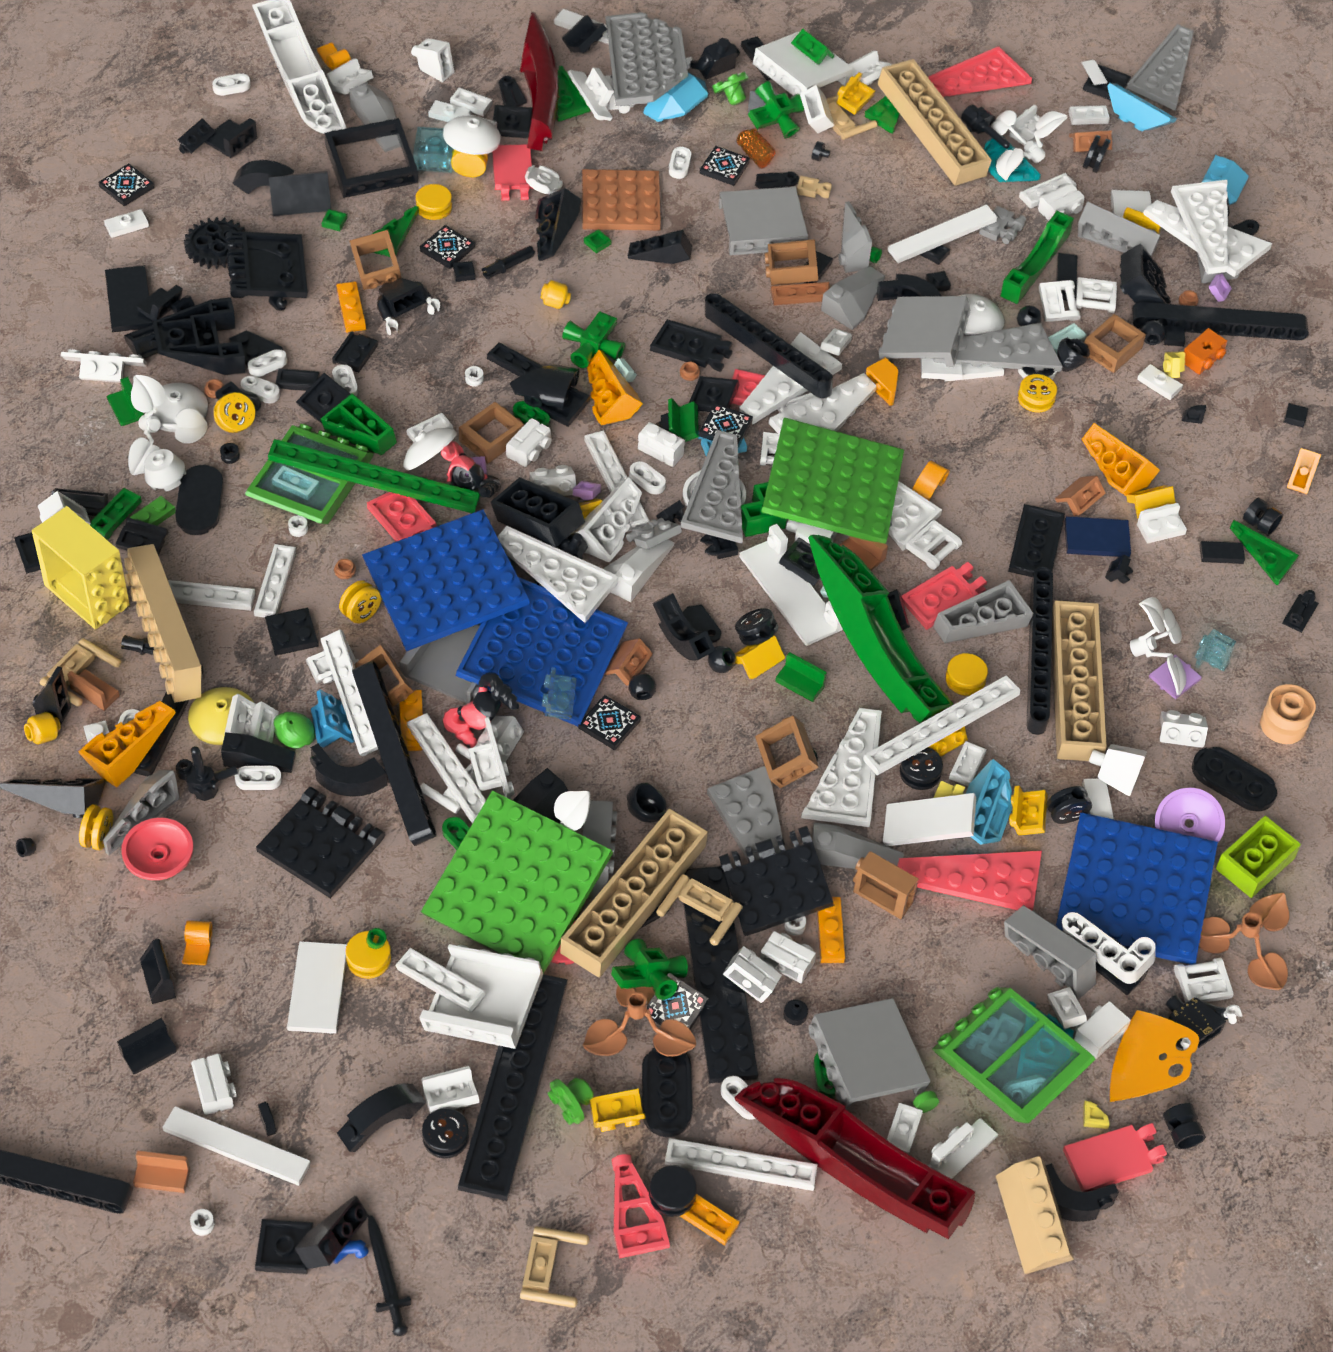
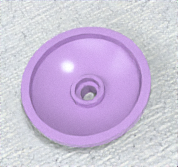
[1155,788,1225,843]

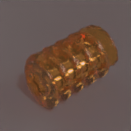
[736,128,776,169]

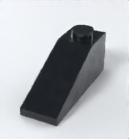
[33,666,71,725]
[221,732,295,773]

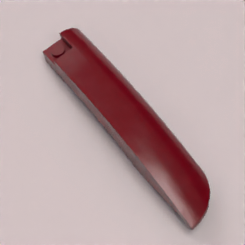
[520,12,559,151]
[735,1078,975,1240]

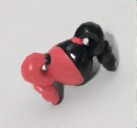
[441,441,501,498]
[443,672,519,748]

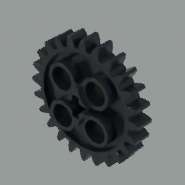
[184,217,245,269]

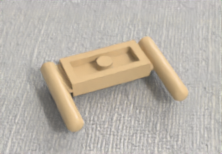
[826,95,877,140]
[40,638,121,706]
[656,874,743,946]
[520,1226,590,1308]

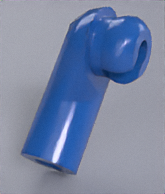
[333,1240,369,1264]

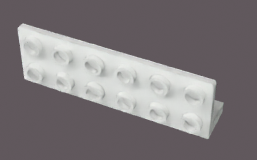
[739,524,843,646]

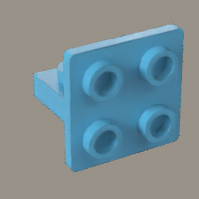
[311,689,355,748]

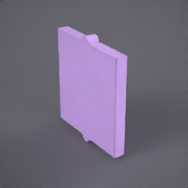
[1149,655,1202,699]

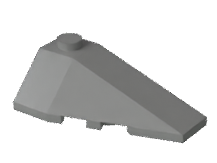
[838,201,872,273]
[821,266,885,330]

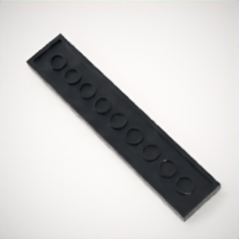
[683,866,758,1084]
[458,974,568,1201]

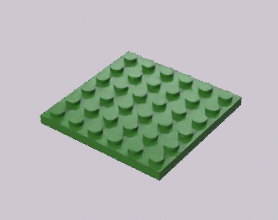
[761,417,904,544]
[421,790,613,974]

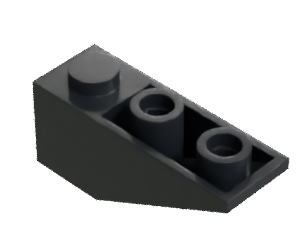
[628,230,692,264]
[295,1196,369,1269]

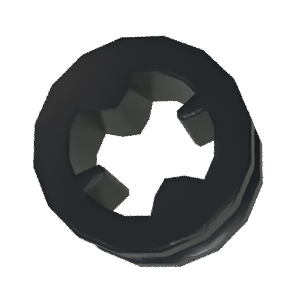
[220,443,240,464]

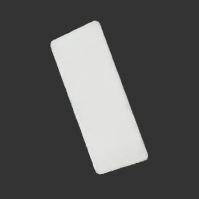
[1081,60,1107,85]

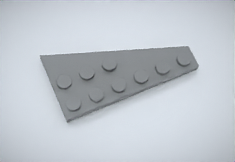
[1127,24,1194,110]
[932,323,1063,372]
[681,430,743,543]
[707,766,783,863]

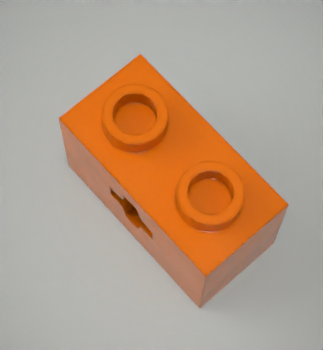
[1184,328,1227,375]

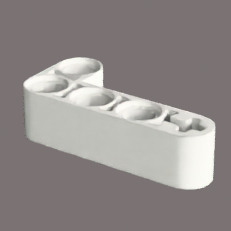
[1062,912,1156,984]

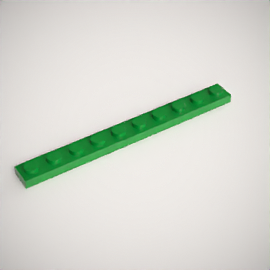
[268,439,480,513]

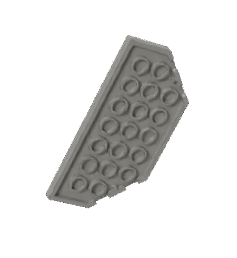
[605,12,688,106]

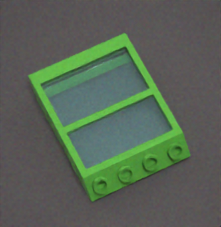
[245,423,374,524]
[932,987,1096,1124]

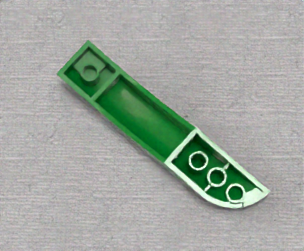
[808,535,954,723]

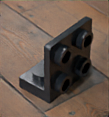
[205,118,257,158]

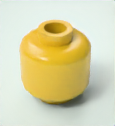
[540,280,571,309]
[24,712,61,745]

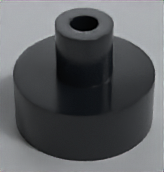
[812,141,831,162]
[783,999,808,1025]

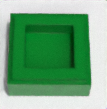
[321,209,347,232]
[584,229,611,254]

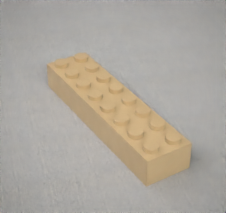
[878,59,992,186]
[124,544,201,703]
[1052,601,1107,761]
[560,809,708,978]

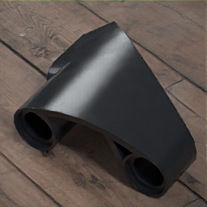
[510,365,580,409]

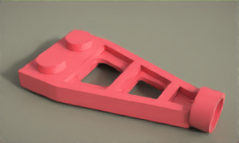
[611,1154,670,1258]

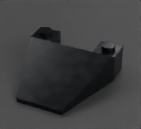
[152,297,245,375]

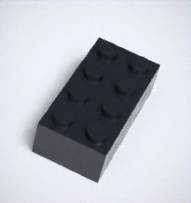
[490,477,585,547]

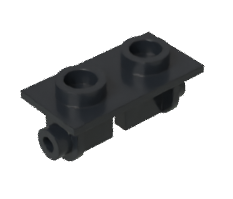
[178,118,216,154]
[1282,590,1319,633]

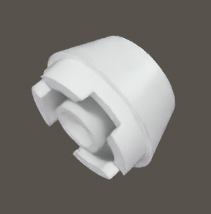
[144,449,186,491]

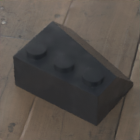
[1120,243,1171,304]

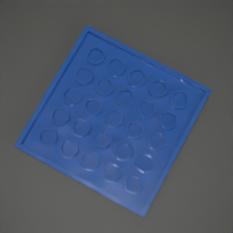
[362,509,530,651]
[456,577,628,727]
[1056,813,1218,965]

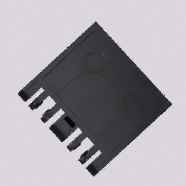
[226,231,308,298]
[256,786,385,899]
[719,826,835,937]

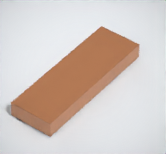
[770,282,830,305]

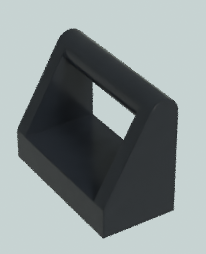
[124,324,158,359]
[140,939,176,1004]

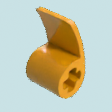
[317,42,351,71]
[912,461,949,501]
[182,920,213,965]

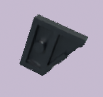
[229,330,283,367]

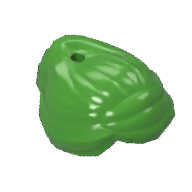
[273,712,315,749]

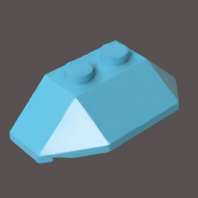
[644,72,708,122]
[1108,83,1177,131]
[1202,155,1249,205]
[966,759,1013,845]

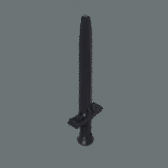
[368,1215,411,1336]

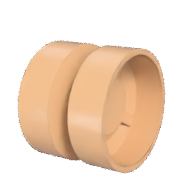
[1260,684,1316,744]

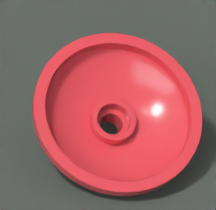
[121,818,194,880]

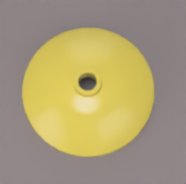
[188,687,254,745]

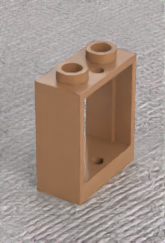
[349,230,402,290]
[765,239,818,286]
[1084,314,1146,373]
[459,402,524,464]
[354,645,414,707]
[755,715,819,789]
[853,851,919,919]

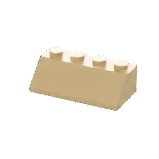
[996,1156,1074,1274]

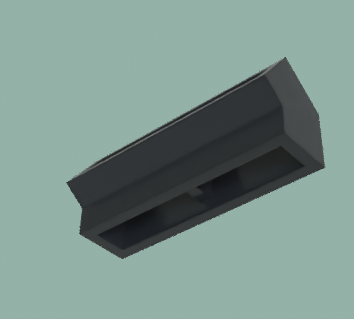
[51,488,108,516]

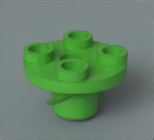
[712,72,749,105]
[547,1078,593,1125]

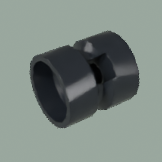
[1243,497,1283,536]
[1163,1103,1206,1149]

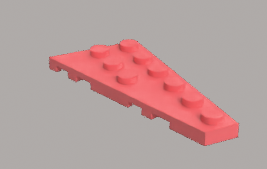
[928,46,1032,97]
[897,851,1042,910]

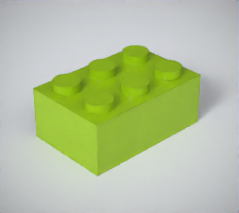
[1216,815,1301,898]

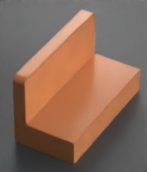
[1069,131,1112,152]
[1055,476,1106,516]
[840,536,888,571]
[605,638,653,686]
[67,669,120,711]
[133,1151,190,1193]

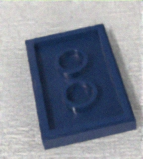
[1065,516,1131,557]

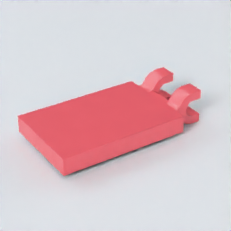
[492,144,534,200]
[367,492,437,542]
[901,562,987,630]
[1063,1123,1167,1192]

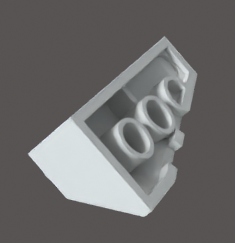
[569,477,642,562]
[604,540,674,602]

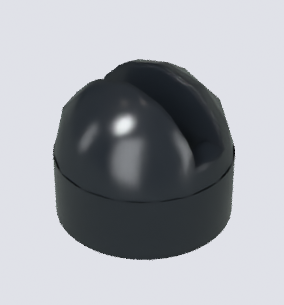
[16,837,37,857]

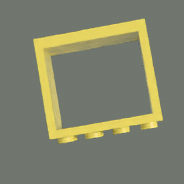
[32,506,130,630]

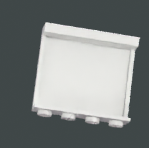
[753,31,854,95]
[420,944,543,1049]

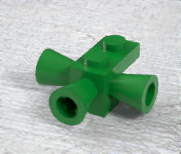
[747,81,804,139]
[562,311,625,368]
[611,939,688,1000]

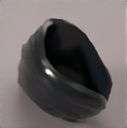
[1057,337,1090,372]
[627,783,666,823]

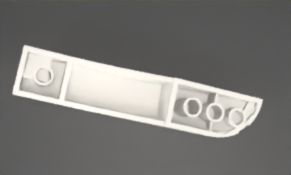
[252,0,346,134]

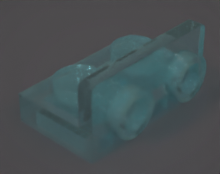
[1195,629,1237,672]
[541,667,576,720]

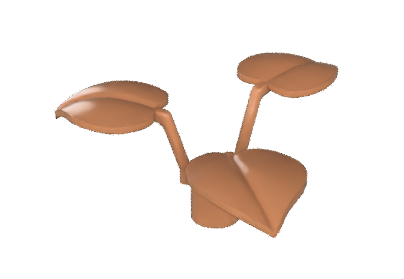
[1199,893,1290,990]
[583,985,696,1057]

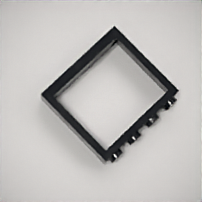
[325,118,418,198]

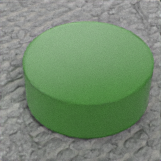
[913,1091,939,1113]

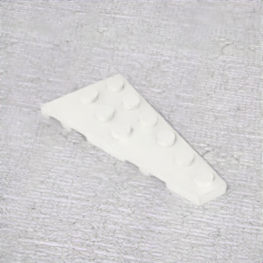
[1171,180,1228,274]
[1143,200,1272,277]
[739,332,842,424]
[769,373,877,434]
[888,481,942,551]
[498,526,619,623]
[801,708,882,827]

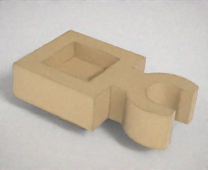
[797,176,832,198]

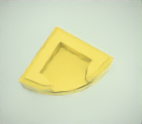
[1083,1101,1110,1129]

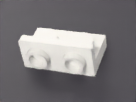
[1137,503,1187,544]

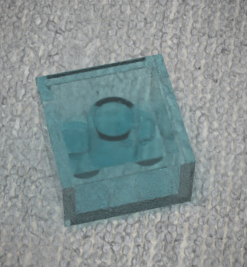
[413,127,454,173]

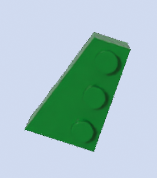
[321,394,397,455]

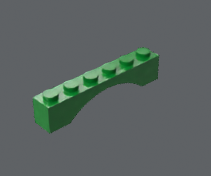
[1000,211,1074,305]

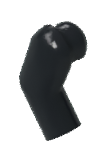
[268,297,287,311]

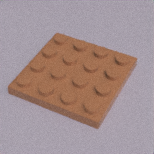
[582,169,660,231]

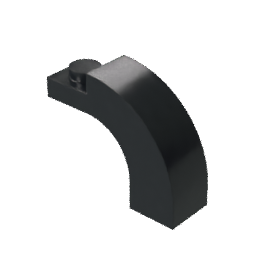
[232,160,294,194]
[876,274,942,301]
[652,593,716,661]
[310,743,387,797]
[337,1083,426,1152]
[1046,1163,1119,1222]

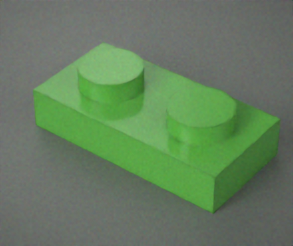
[130,496,176,526]

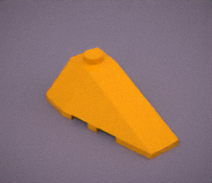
[587,349,643,425]
[1082,423,1160,496]
[78,701,176,788]

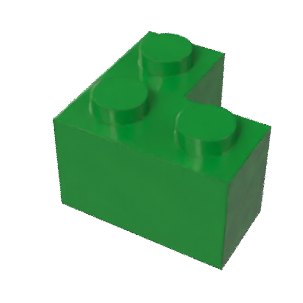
[741,482,787,537]

